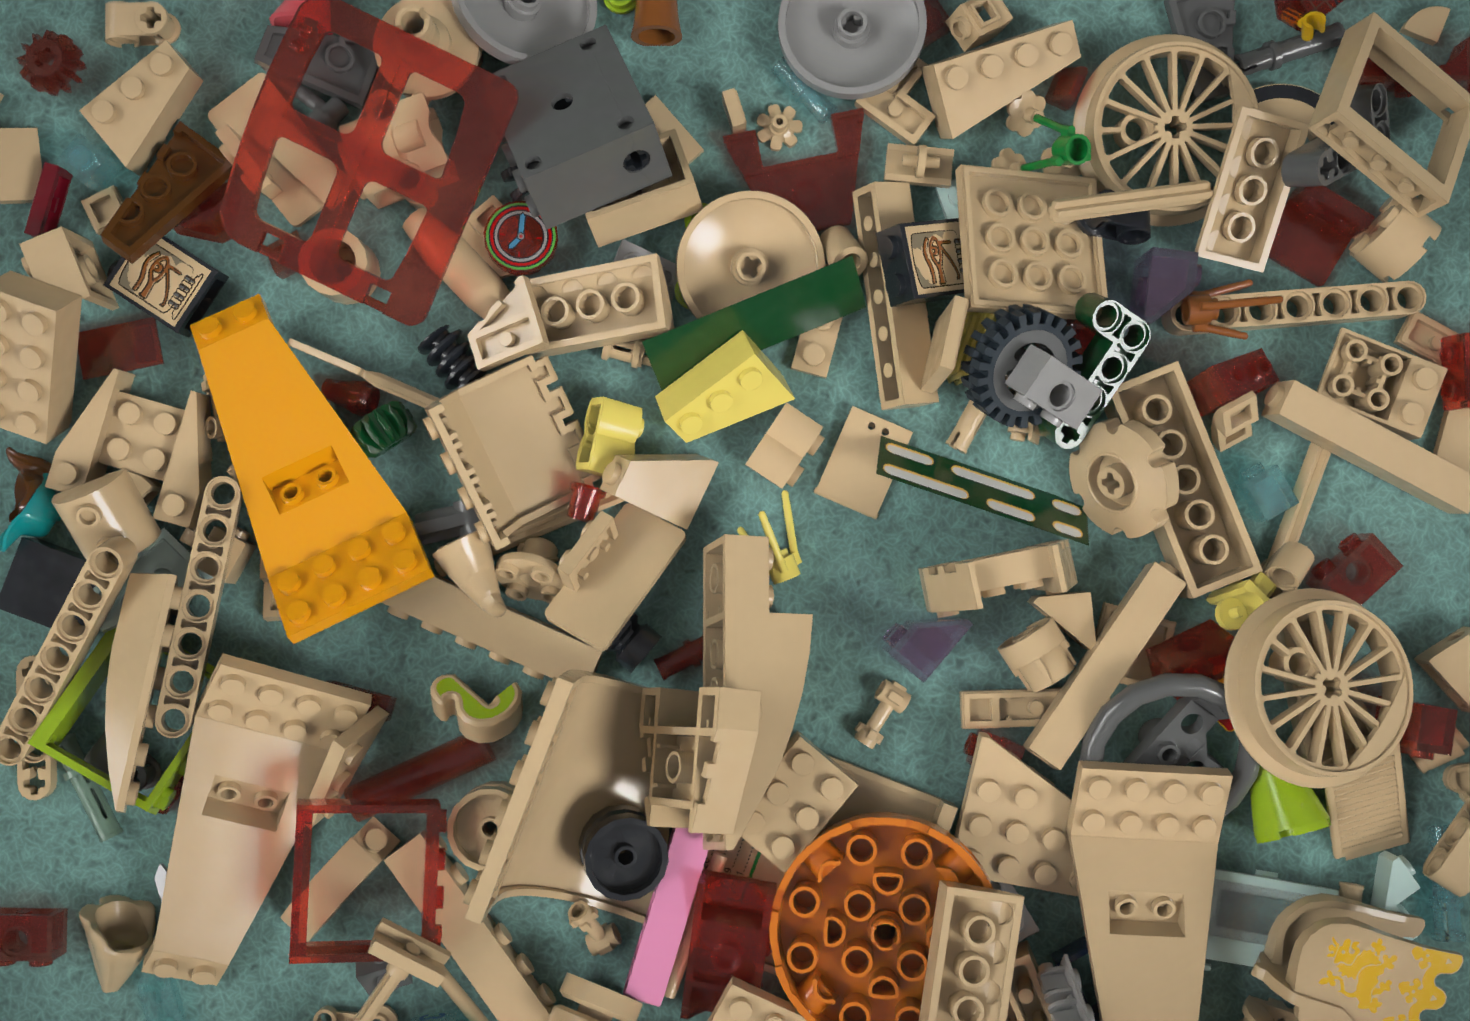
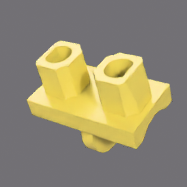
[1205,572,1277,631]

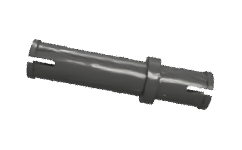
[1234,22,1345,76]

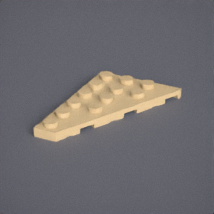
[954,732,1166,907]

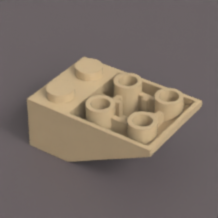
[1317,328,1448,440]

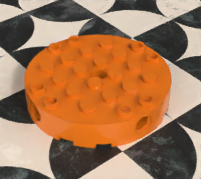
[769,812,994,1021]

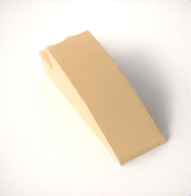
[703,534,813,850]

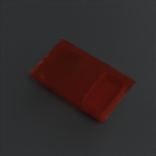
[78,317,164,380]

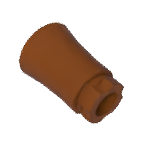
[631,0,682,46]

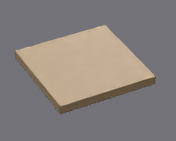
[955,164,1108,319]

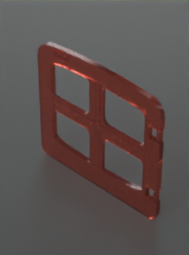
[220,0,519,326]

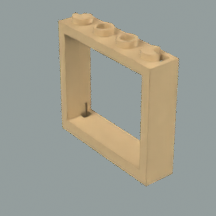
[1308,12,1470,218]

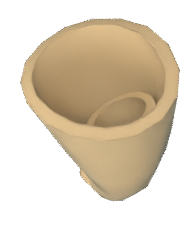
[432,531,506,618]

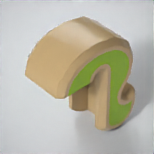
[430,674,523,743]

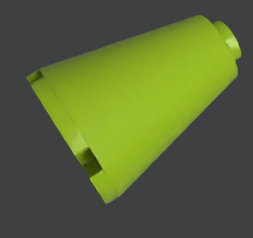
[1250,742,1332,844]

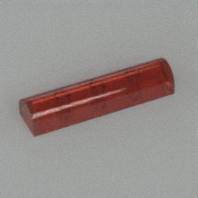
[344,735,496,822]

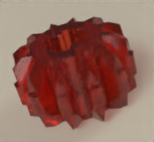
[16,29,87,96]

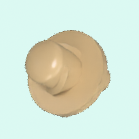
[495,537,564,603]

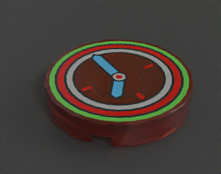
[484,201,558,276]

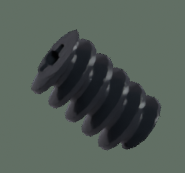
[418,325,486,390]

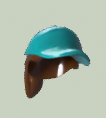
[0,447,61,552]

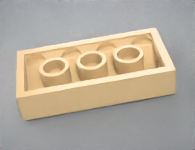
[1193,106,1309,272]
[526,253,674,359]
[919,880,1024,1021]

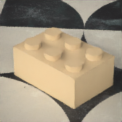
[585,129,703,248]
[741,730,859,873]

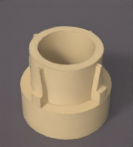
[997,616,1077,692]

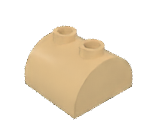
[51,468,161,564]

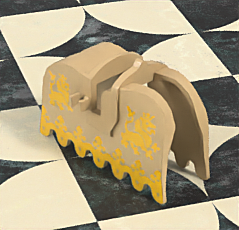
[1242,893,1464,1021]

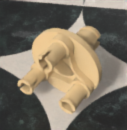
[374,0,483,103]

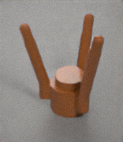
[1181,279,1283,340]

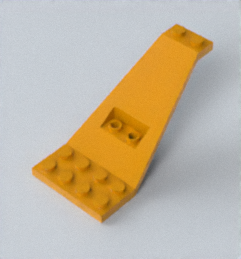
[190,294,435,644]

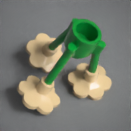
[991,90,1091,176]

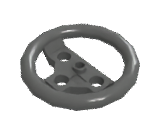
[1080,673,1260,817]

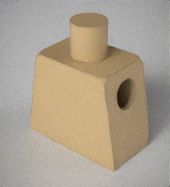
[1414,626,1470,713]

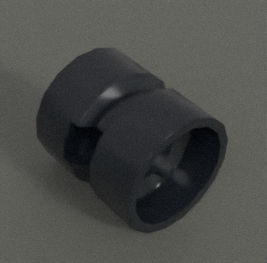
[605,613,662,673]

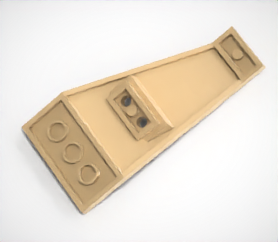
[141,653,372,986]
[1067,760,1233,1021]

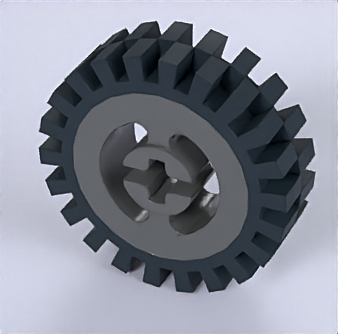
[961,304,1083,428]

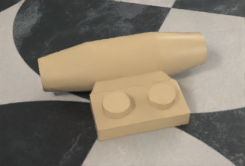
[402,195,541,319]

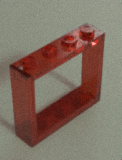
[289,798,447,964]

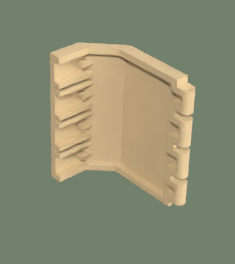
[422,355,602,550]

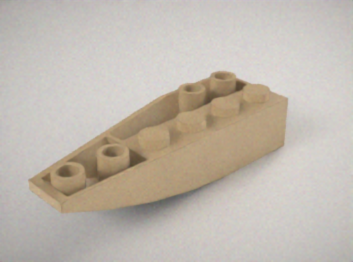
[105,573,183,813]

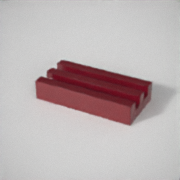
[24,162,73,237]

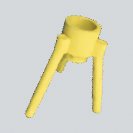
[737,490,802,584]

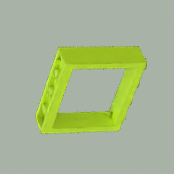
[28,627,215,815]

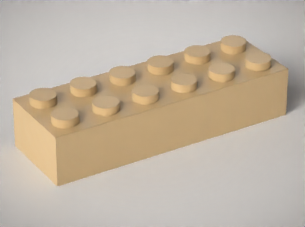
[1104,361,1263,599]

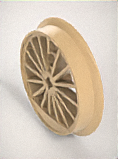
[1073,34,1259,226]
[1224,588,1413,788]

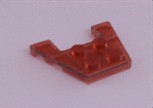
[723,108,864,232]

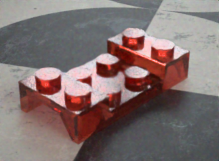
[680,869,777,1020]

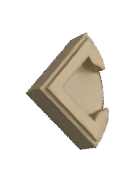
[1399,6,1451,46]

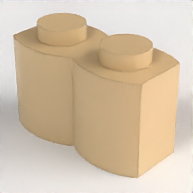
[745,402,825,489]

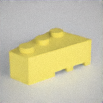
[655,330,795,443]

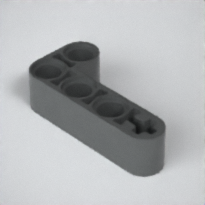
[1281,83,1390,187]

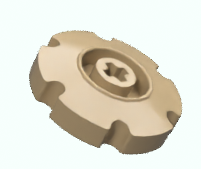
[1069,417,1179,538]

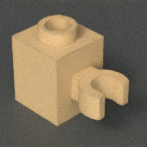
[179,526,257,584]

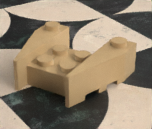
[45,368,212,529]
[918,539,1078,618]
[639,687,762,835]

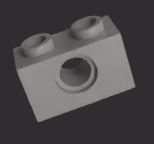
[1004,344,1103,430]

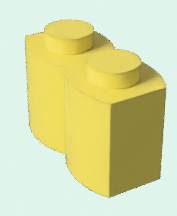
[576,396,644,477]

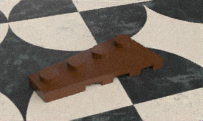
[100,121,238,264]

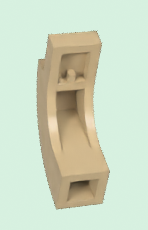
[280,816,400,943]

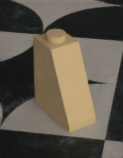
[599,454,719,530]

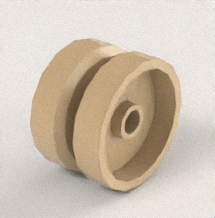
[447,781,515,871]
[547,972,643,1021]

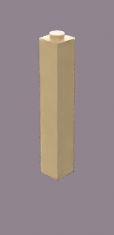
[1261,380,1470,514]
[1022,561,1187,770]

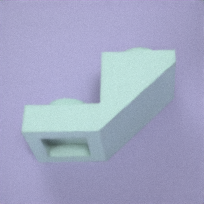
[1370,850,1421,941]

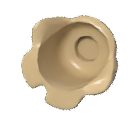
[79,895,156,993]

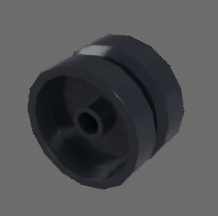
[578,804,669,901]

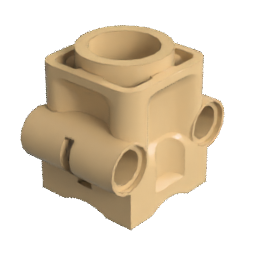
[339,90,461,210]

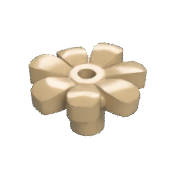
[757,104,803,151]

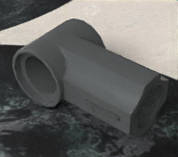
[414,500,480,545]

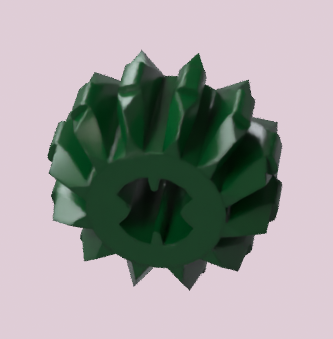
[350,401,417,458]

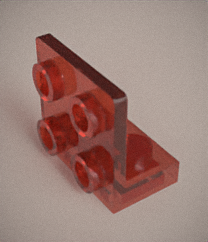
[1268,186,1375,287]

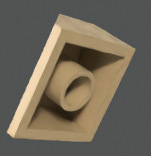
[19,226,119,311]

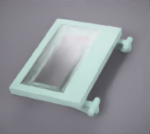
[1204,868,1339,971]

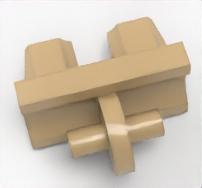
[884,143,954,188]

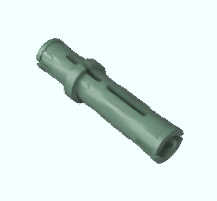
[59,732,123,843]

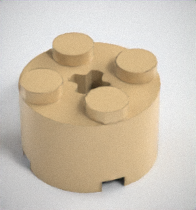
[1349,197,1442,283]

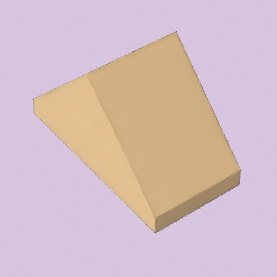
[1027,591,1096,650]

